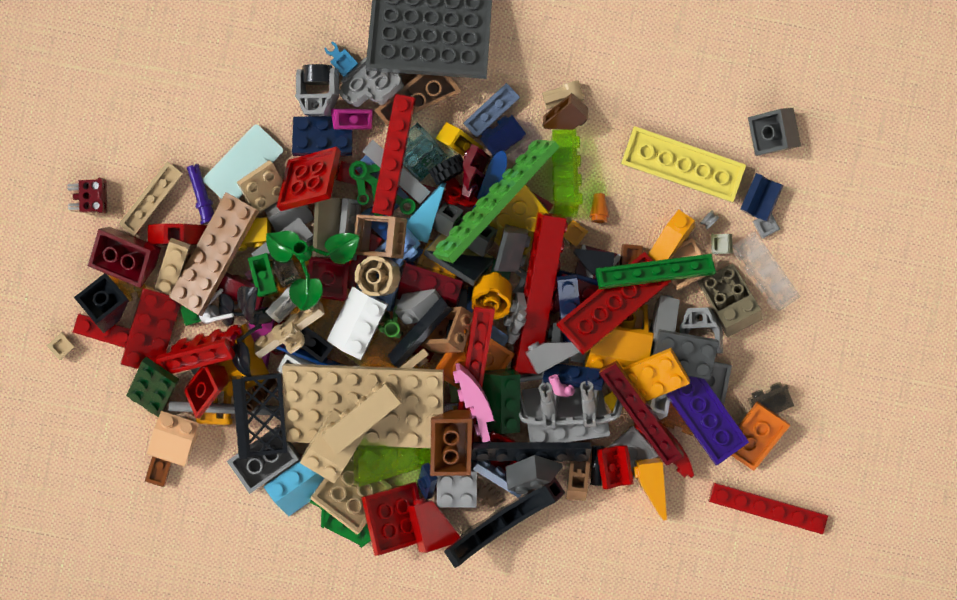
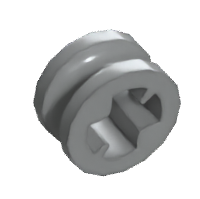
[700,210,719,230]

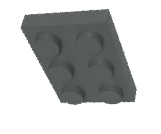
[653,329,719,380]

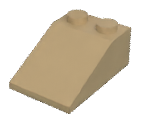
[300,408,368,483]

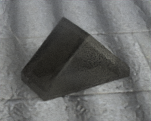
[271,259,303,288]

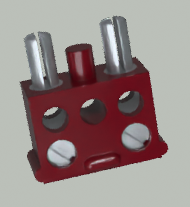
[67,177,108,214]

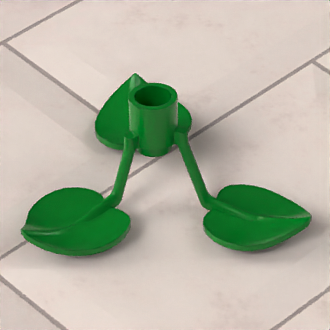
[266,231,360,311]

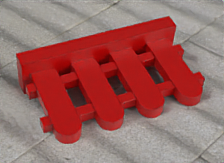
[155,325,242,374]

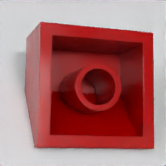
[183,364,231,419]

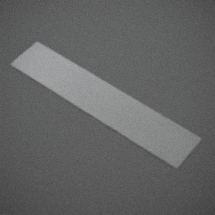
[362,140,430,204]

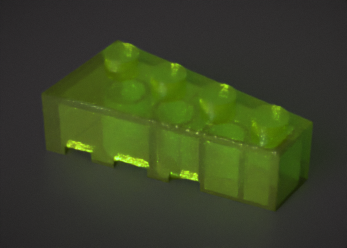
[551,129,583,217]
[354,445,431,487]

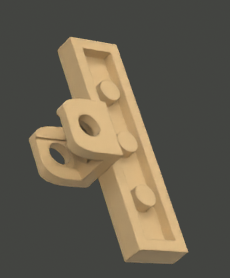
[254,301,324,358]

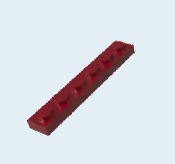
[599,360,684,466]

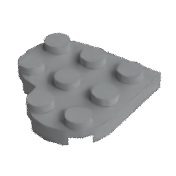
[339,57,404,107]

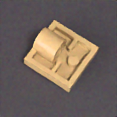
[237,160,283,214]

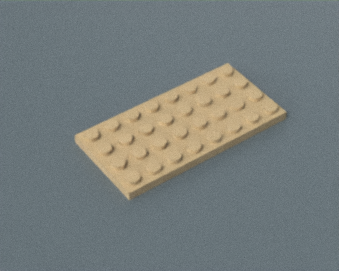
[282,363,444,448]

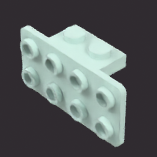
[203,124,284,199]

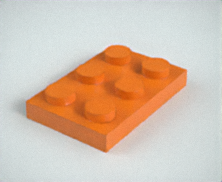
[731,401,790,471]

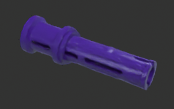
[187,164,214,225]

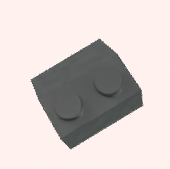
[748,108,801,156]
[494,224,531,272]
[506,455,562,495]

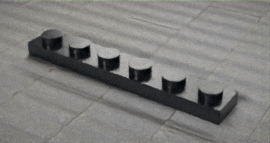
[471,442,592,462]

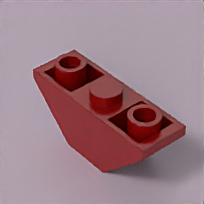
[148,224,207,245]

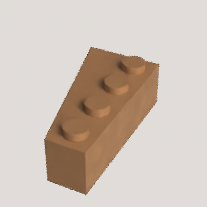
[374,74,462,126]

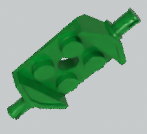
[310,500,371,548]

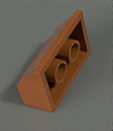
[430,410,472,476]

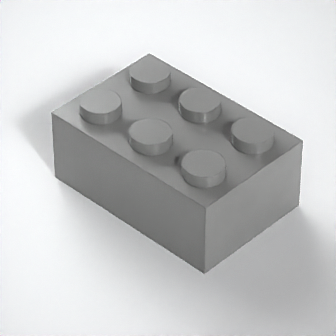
[227,425,301,494]

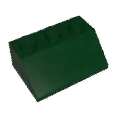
[476,368,520,434]

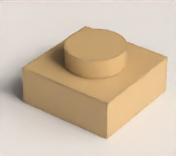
[46,332,76,360]

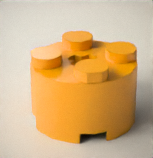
[472,272,513,319]

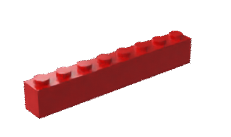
[511,212,568,374]

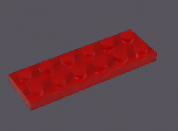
[556,252,671,355]

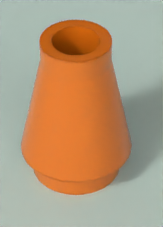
[589,193,609,223]

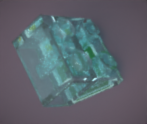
[403,122,448,182]

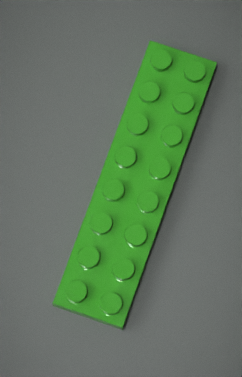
[432,140,560,263]

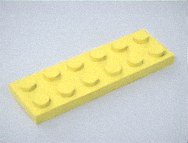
[621,126,746,203]

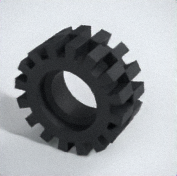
[429,154,464,185]

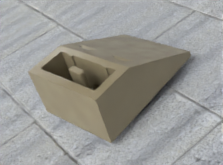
[698,263,763,338]

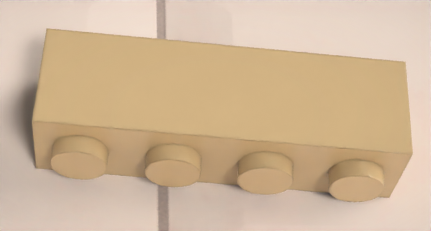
[321,382,402,454]

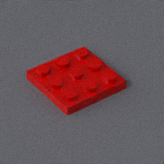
[276,147,341,211]
[361,482,420,556]

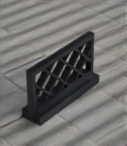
[232,373,287,459]

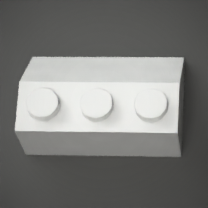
[327,287,389,360]

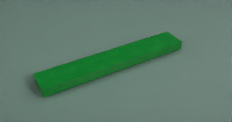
[595,254,716,289]

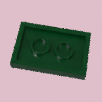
[126,357,179,417]

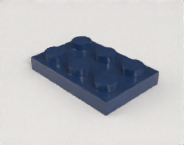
[292,116,353,156]

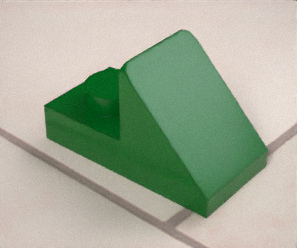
[248,253,278,298]

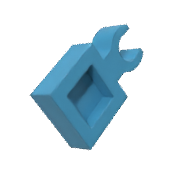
[324,42,358,77]

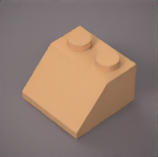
[147,411,199,467]

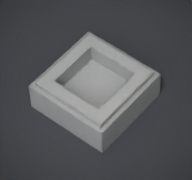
[752,214,780,239]

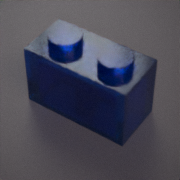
[480,115,526,157]

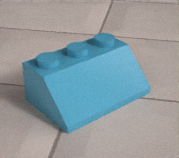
[264,460,324,516]

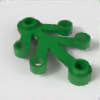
[349,161,416,216]

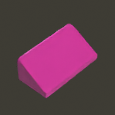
[331,109,373,129]

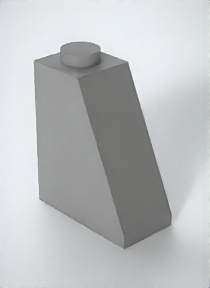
[649,295,680,355]

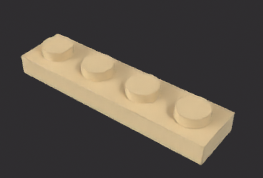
[119,162,184,236]

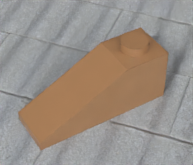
[566,439,592,501]

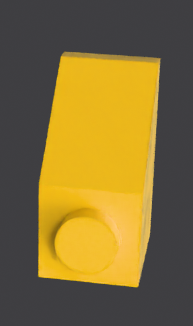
[435,122,484,158]

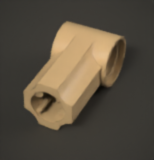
[542,80,584,109]

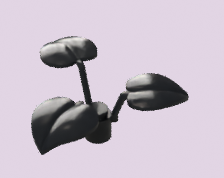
[218,286,272,376]

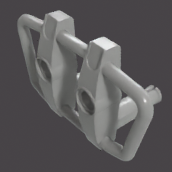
[519,360,623,428]

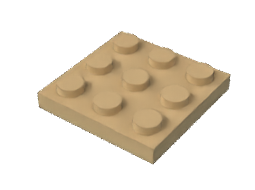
[310,456,392,535]

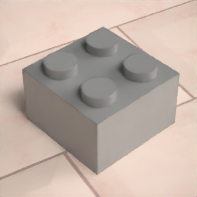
[437,466,477,508]

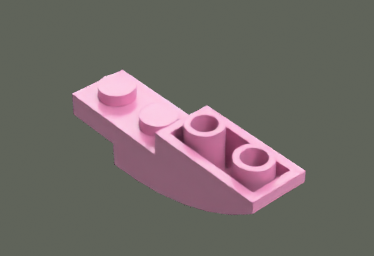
[453,363,494,442]

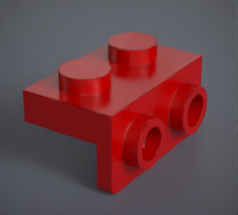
[597,445,634,489]

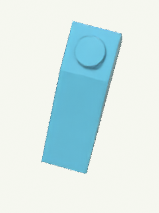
[406,182,446,243]

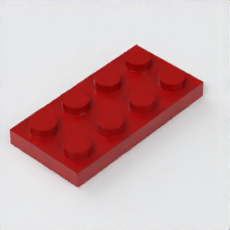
[120,288,180,369]

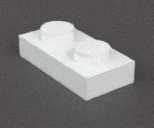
[265,284,296,323]

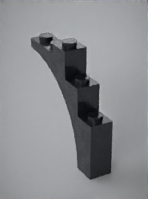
[444,477,565,568]

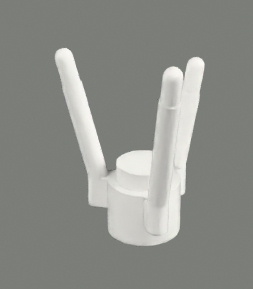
[199,289,240,324]

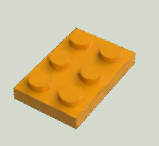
[623,348,690,402]

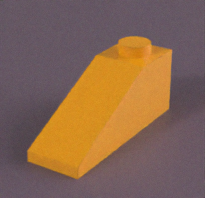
[648,209,695,261]
[633,458,667,521]

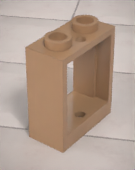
[355,214,407,259]
[420,306,473,353]

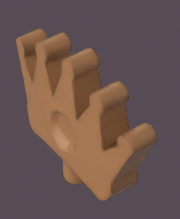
[477,482,503,507]

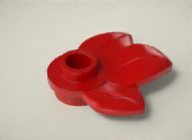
[442,178,479,207]

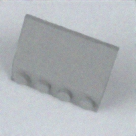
[522,387,610,442]

